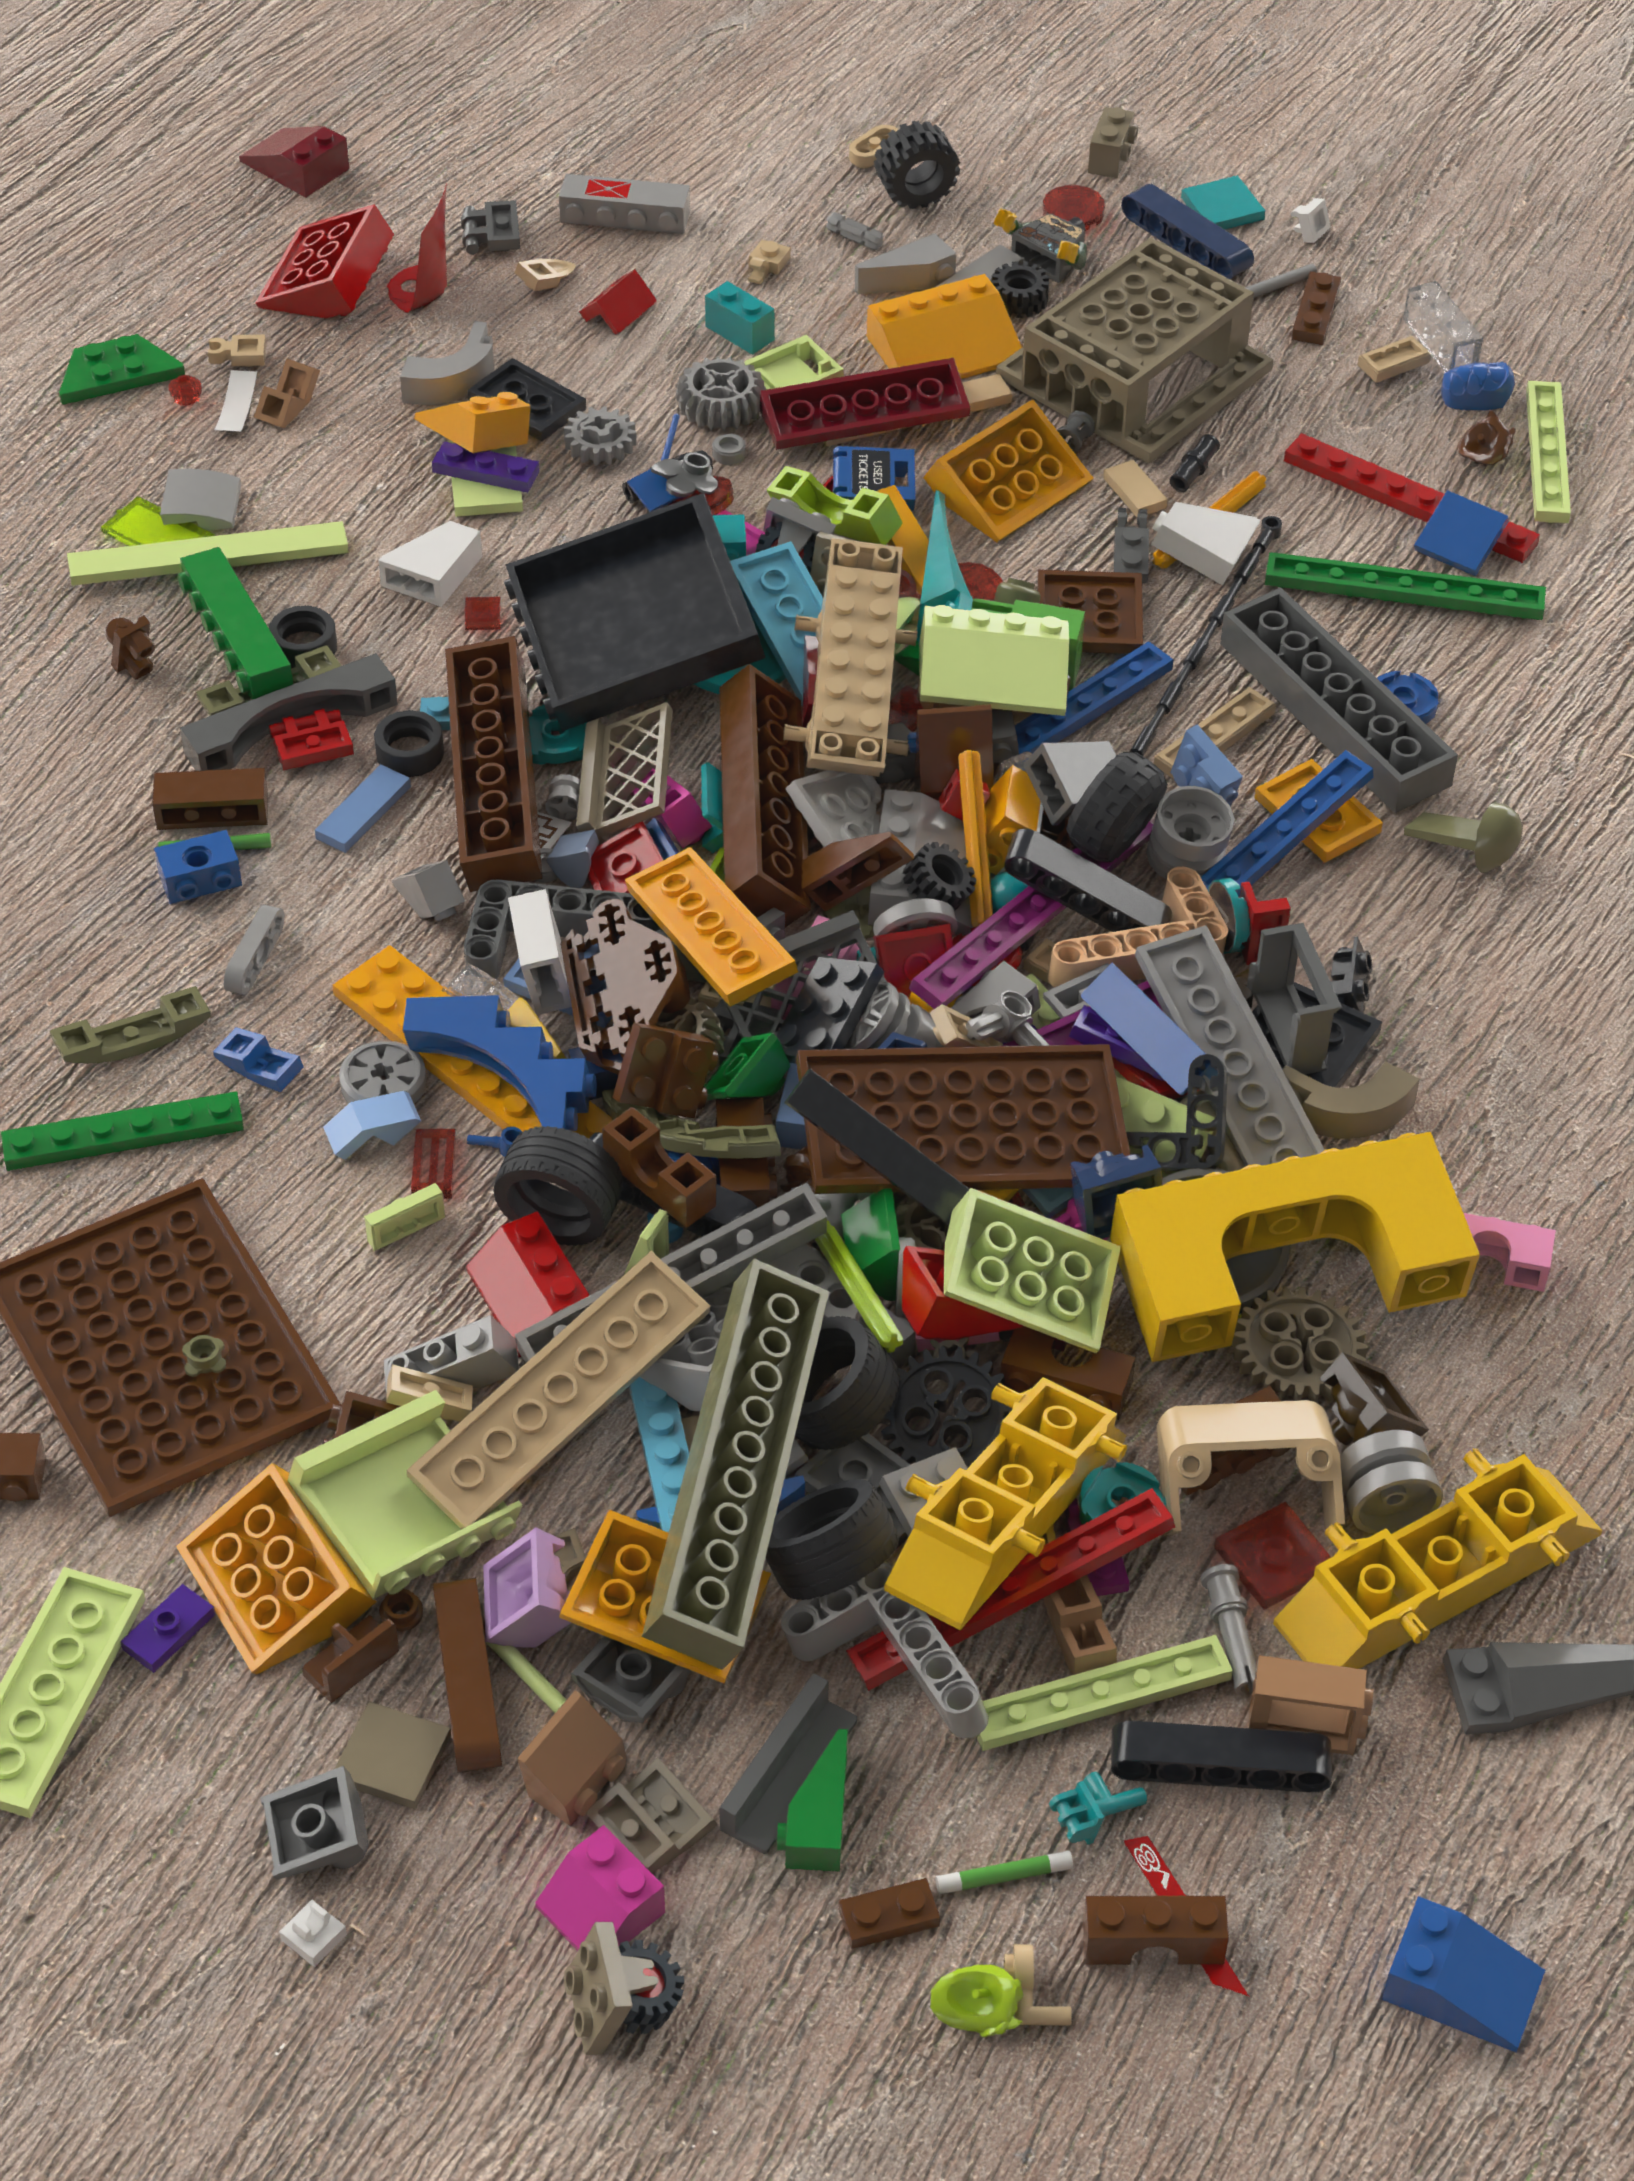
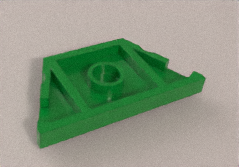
[59,334,186,405]

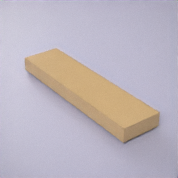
[1154,687,1276,779]

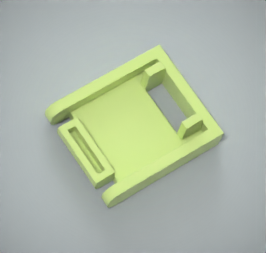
[744,335,844,390]

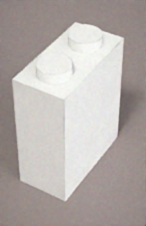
[508,889,572,1015]

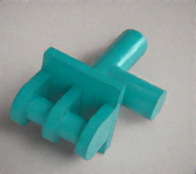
[1049,1772,1147,1845]

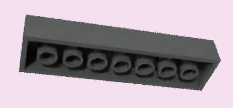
[1220,587,1458,813]

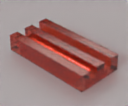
[411,1129,456,1199]

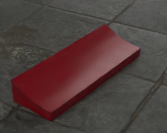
[760,358,971,450]

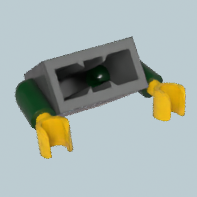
[993,208,1087,283]

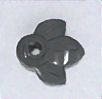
[651,453,718,497]

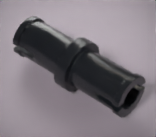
[1169,434,1220,492]

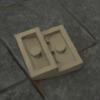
[586,1757,718,1873]

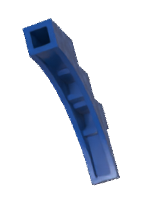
[403,995,597,1131]

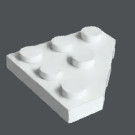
[785,770,881,847]

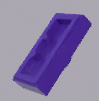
[120,1584,215,1673]

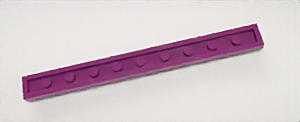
[909,821,1153,1009]

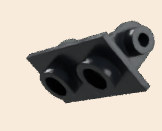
[1330,937,1373,1013]

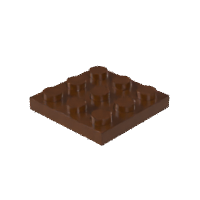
[1037,569,1143,654]

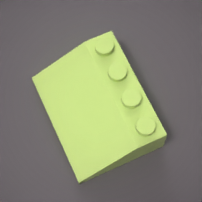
[919,605,1069,716]
[944,1188,1121,1353]

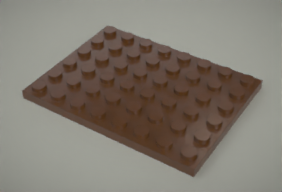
[0,1178,341,1518]

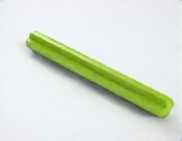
[815,1220,903,1353]

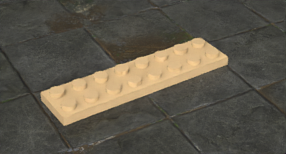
[407,1251,711,1529]

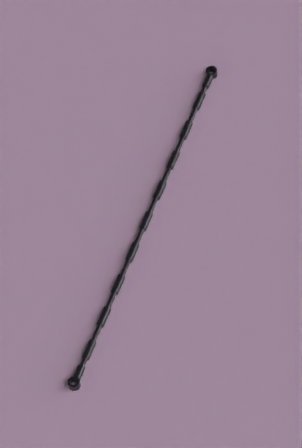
[1016,516,1282,970]

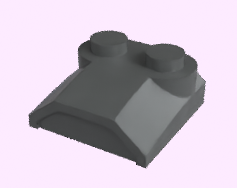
[571,1636,691,1723]
[260,1766,368,1880]

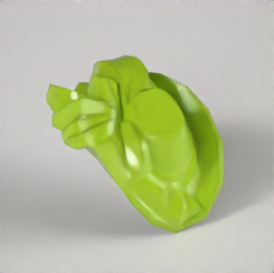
[930,1965,1024,2038]

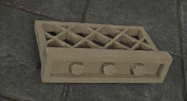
[576,702,673,846]

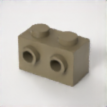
[1088,107,1139,178]

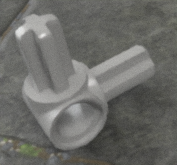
[965,990,1049,1046]

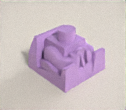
[483,1528,571,1648]

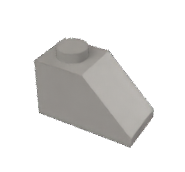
[392,860,465,921]

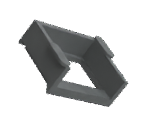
[1247,923,1342,1075]

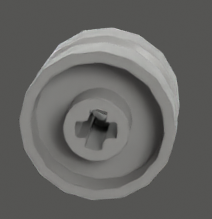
[1340,1430,1443,1533]

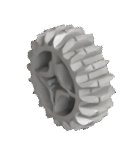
[676,356,766,431]

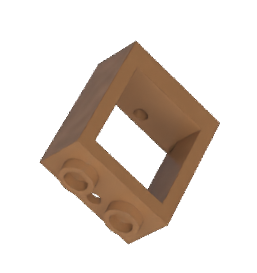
[1248,1655,1374,1755]

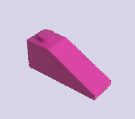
[623,768,712,848]

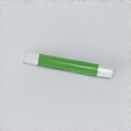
[936,1851,1073,1895]

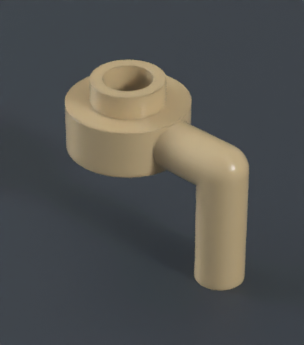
[1004,1944,1072,2026]

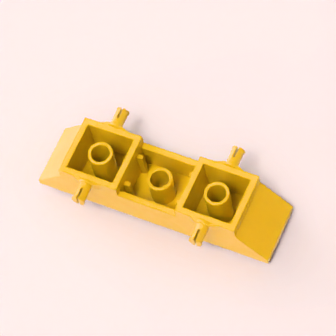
[884,1377,1127,1630]
[1273,1448,1602,1669]

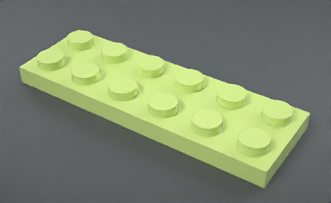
[0,1567,146,1819]

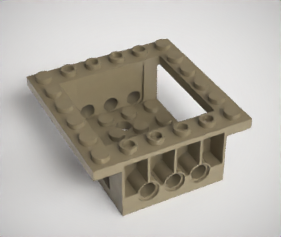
[996,237,1274,464]

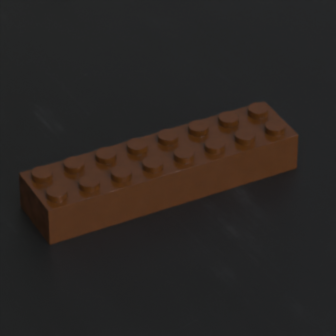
[445,636,543,892]
[719,664,811,928]

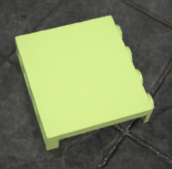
[287,1390,522,1599]

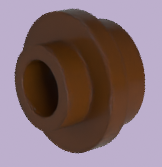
[379,1589,423,1631]

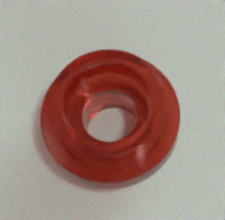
[169,375,202,405]

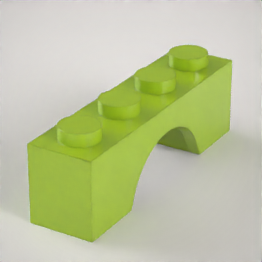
[767,466,903,545]

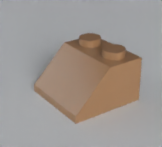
[517,1690,627,1826]

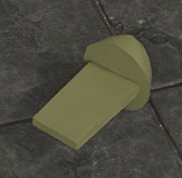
[1404,802,1523,873]

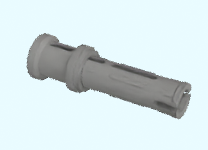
[1200,1564,1257,1695]

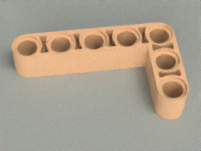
[1048,866,1228,988]

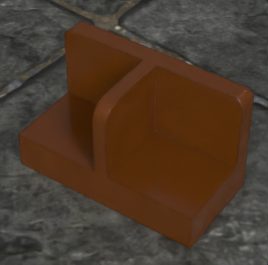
[302,1615,399,1704]

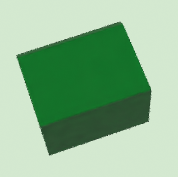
[841,1188,900,1301]

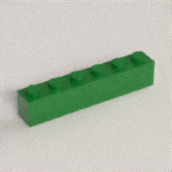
[177,547,293,700]

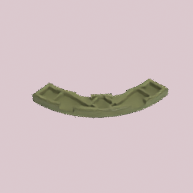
[602,1089,781,1159]

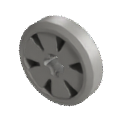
[873,898,958,937]
[339,1040,426,1104]

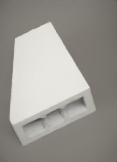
[1151,502,1261,585]
[378,521,482,607]

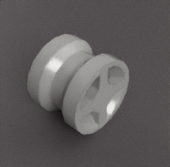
[546,774,580,821]

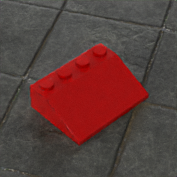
[255,204,394,318]

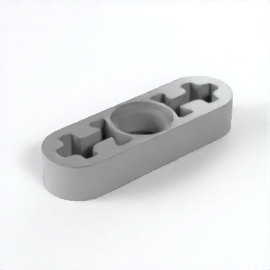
[224,904,285,995]

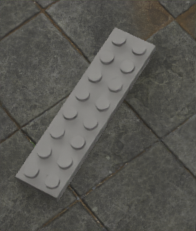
[1135,925,1324,1167]

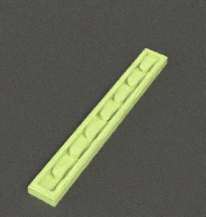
[67,521,349,586]

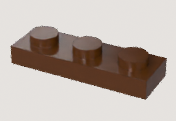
[1291,271,1342,345]

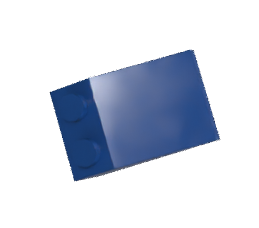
[1382,1896,1545,2053]

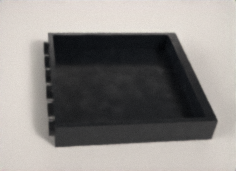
[504,493,766,731]

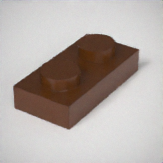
[838,1878,940,1949]

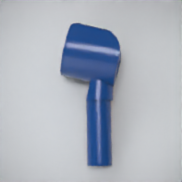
[467,1127,522,1157]

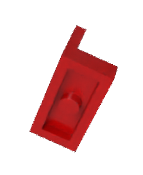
[579,269,657,335]
[1239,882,1291,965]

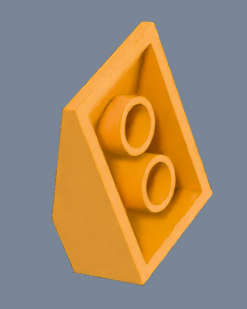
[415,392,531,453]

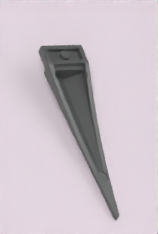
[1443,1642,1634,1734]

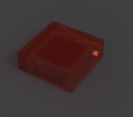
[465,597,501,630]

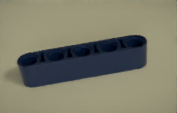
[1121,183,1254,279]

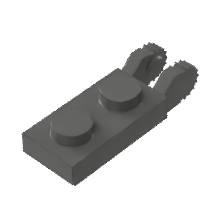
[1113,508,1149,583]

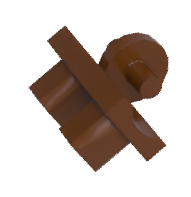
[106,615,155,680]

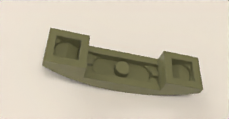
[196,645,341,716]
[50,986,211,1064]

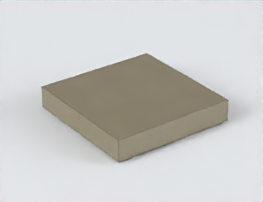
[335,1701,452,1810]

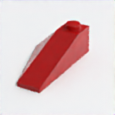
[902,1246,1026,1340]

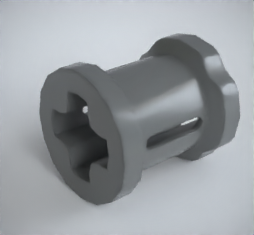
[1057,411,1095,453]

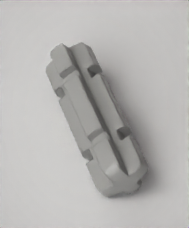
[826,212,884,250]

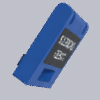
[833,446,916,511]

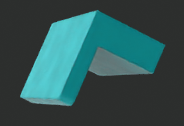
[701,762,724,853]

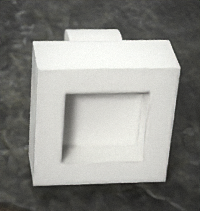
[1291,198,1331,243]
[279,1900,347,1967]

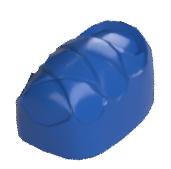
[1441,362,1515,410]

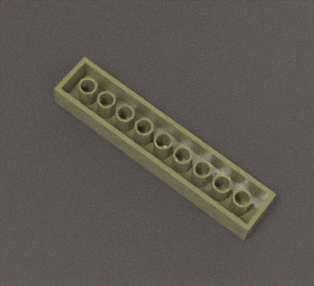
[642,1258,829,1670]

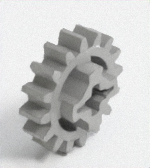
[564,406,637,466]

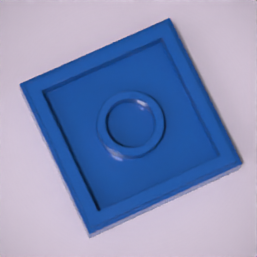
[1414,490,1509,576]

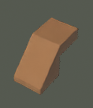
[254,358,320,428]

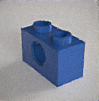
[154,830,242,904]

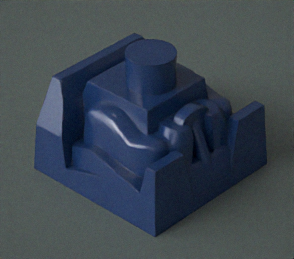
[1071,1145,1162,1239]

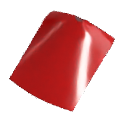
[387,183,447,313]

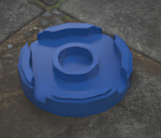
[1377,671,1439,724]

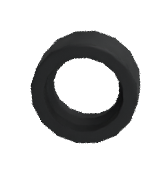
[269,605,337,669]
[374,710,444,777]

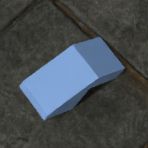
[323,1091,421,1160]

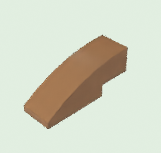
[1043,1575,1117,1675]

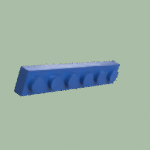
[1011,641,1174,768]
[1201,750,1374,897]

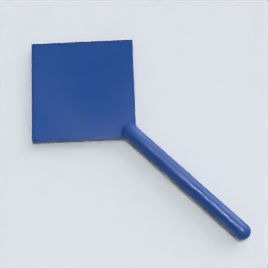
[627,414,681,512]

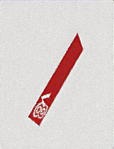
[1123,1836,1250,1997]

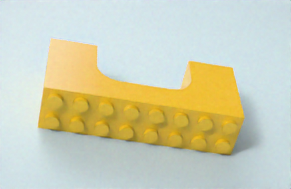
[1110,1131,1480,1362]

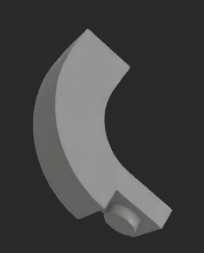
[400,321,494,405]

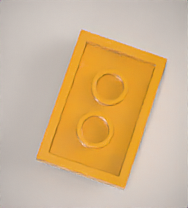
[1254,759,1383,863]

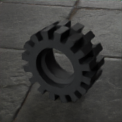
[991,261,1049,318]
[903,842,976,912]

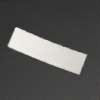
[215,370,257,432]

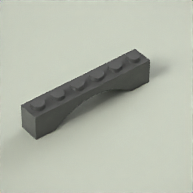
[180,653,398,771]

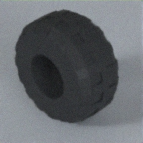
[1066,752,1168,862]

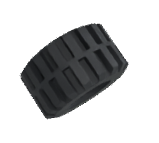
[874,121,960,209]

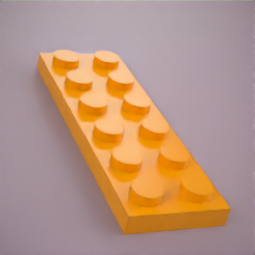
[625,847,798,1007]

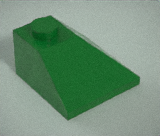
[704,1032,791,1101]

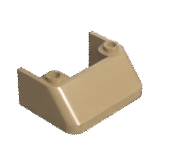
[1157,1400,1345,1536]

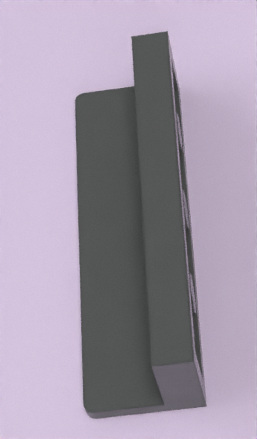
[719,1673,857,1854]

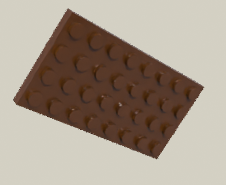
[796,1044,1130,1194]

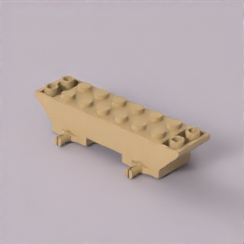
[783,538,917,777]

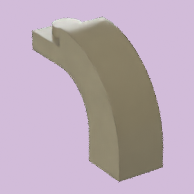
[1283,1062,1420,1139]

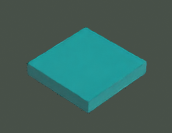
[1181,175,1266,230]

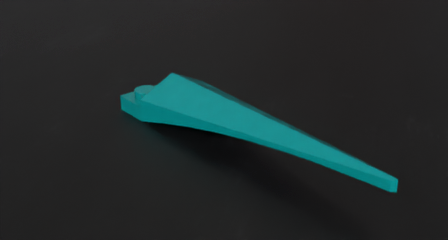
[916,490,973,645]

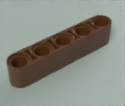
[433,1577,502,1773]

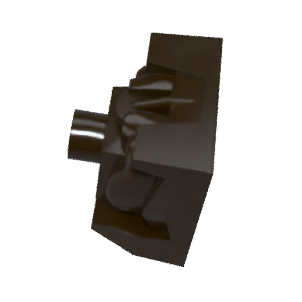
[1320,1352,1429,1446]

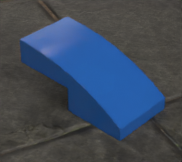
[213,1027,304,1092]

